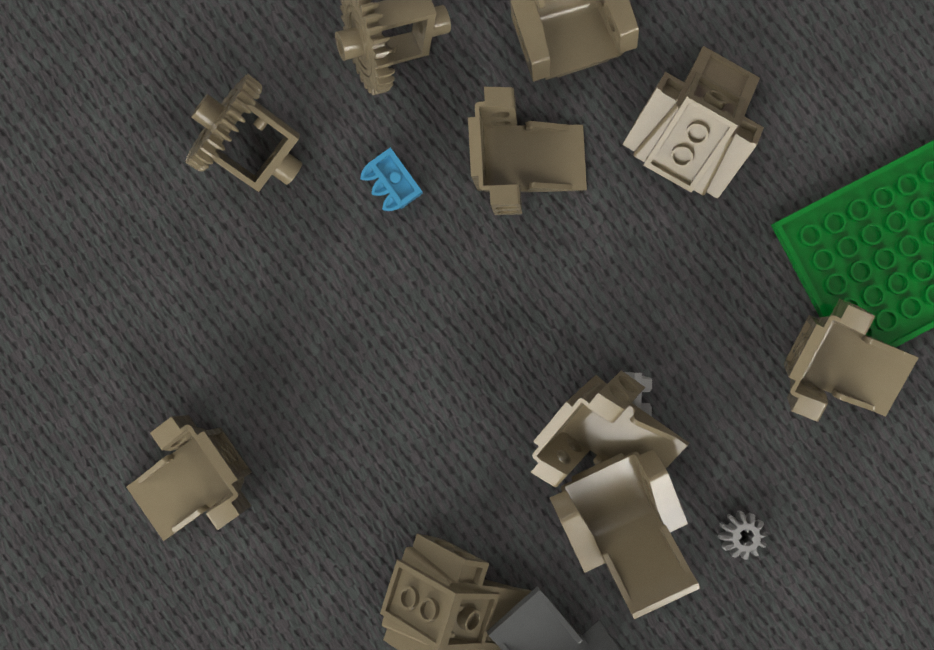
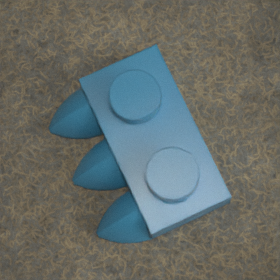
[360,147,423,211]

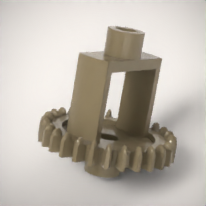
[335,0,451,95]
[185,74,302,192]

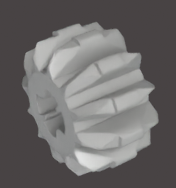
[718,511,768,560]

